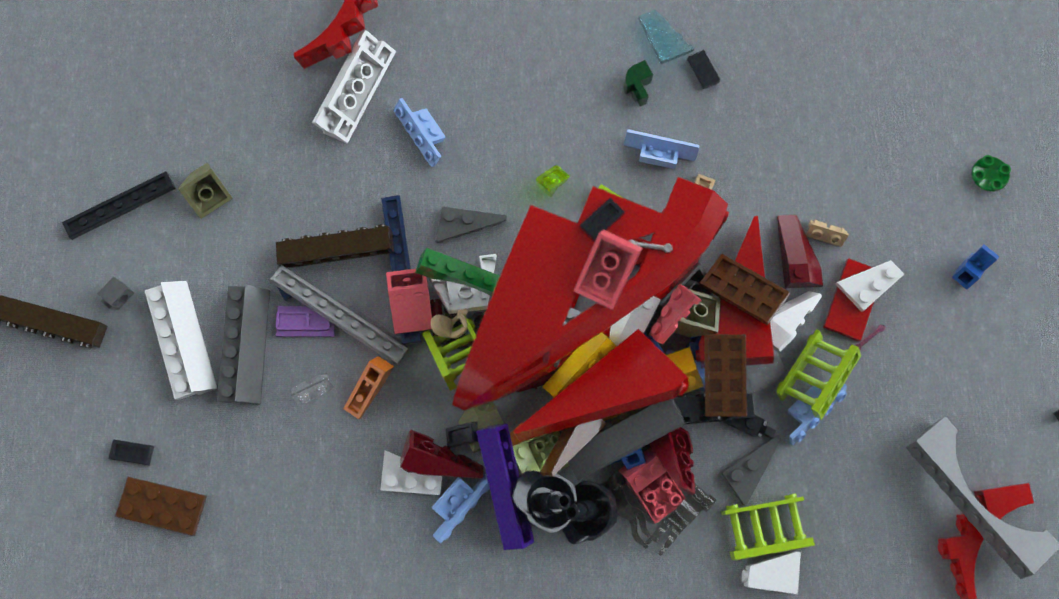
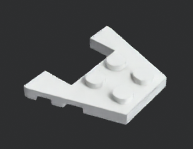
[429,254,497,314]

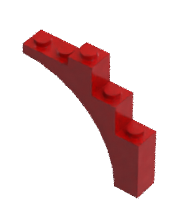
[294,0,378,69]
[937,483,1034,599]

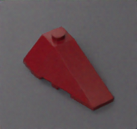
[777,215,823,288]
[649,427,695,495]
[400,429,484,478]

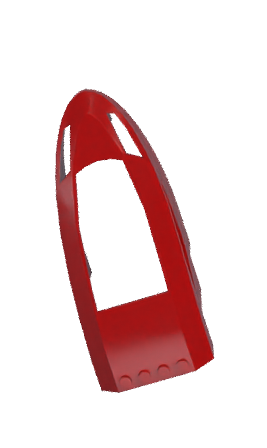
[452,177,729,411]

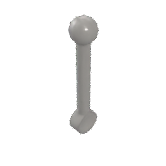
[629,240,672,253]

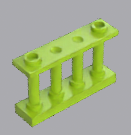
[422,316,476,391]
[776,329,861,420]
[721,494,815,560]

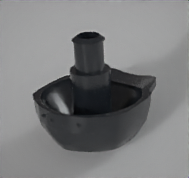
[512,471,577,533]
[562,480,618,544]

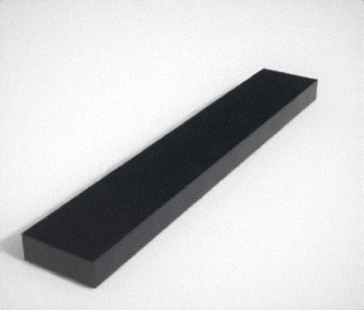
[62,171,176,240]

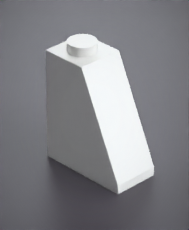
[742,551,801,594]

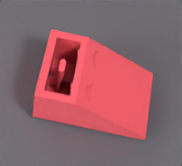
[386,269,432,334]
[618,447,687,524]

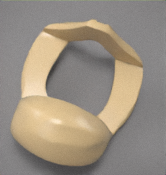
[431,308,468,339]

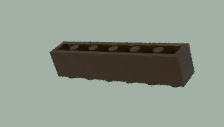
[276,224,394,268]
[0,295,108,349]

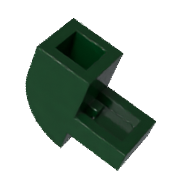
[624,60,653,106]

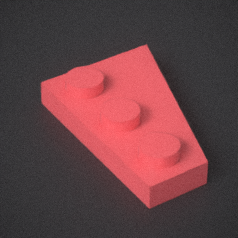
[649,284,702,344]

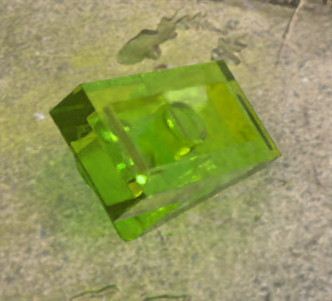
[536,164,570,197]

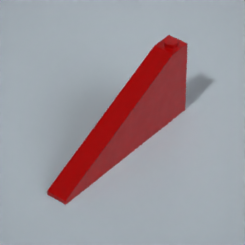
[695,216,774,368]
[513,329,689,441]

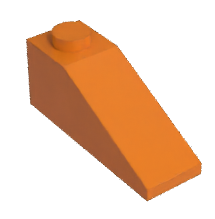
[343,356,394,419]

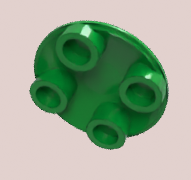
[972,155,1011,192]

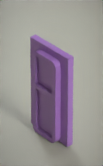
[276,306,335,337]

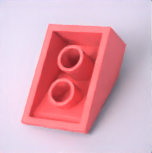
[574,230,642,309]

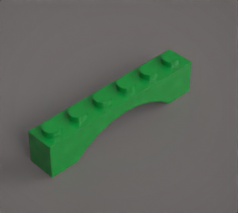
[415,248,500,296]

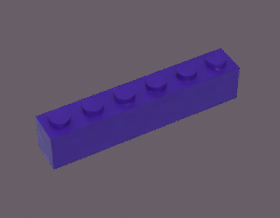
[477,423,535,550]

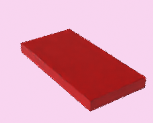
[823,258,874,342]

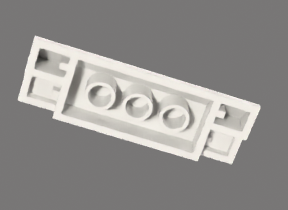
[312,30,396,143]
[145,281,218,400]

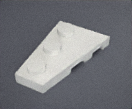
[835,260,904,312]
[380,450,443,495]

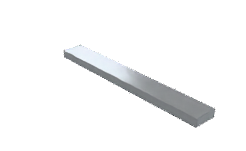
[270,265,409,366]

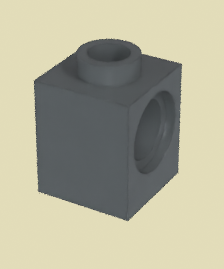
[97,276,134,310]

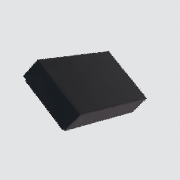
[687,50,720,89]
[580,198,625,242]
[446,422,479,448]
[108,439,154,466]

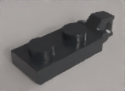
[723,415,776,439]

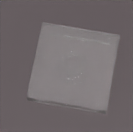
[746,350,788,393]

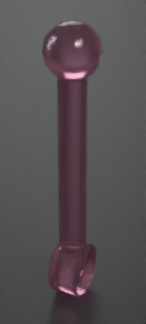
[855,324,885,350]

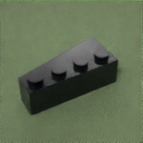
[674,393,755,424]

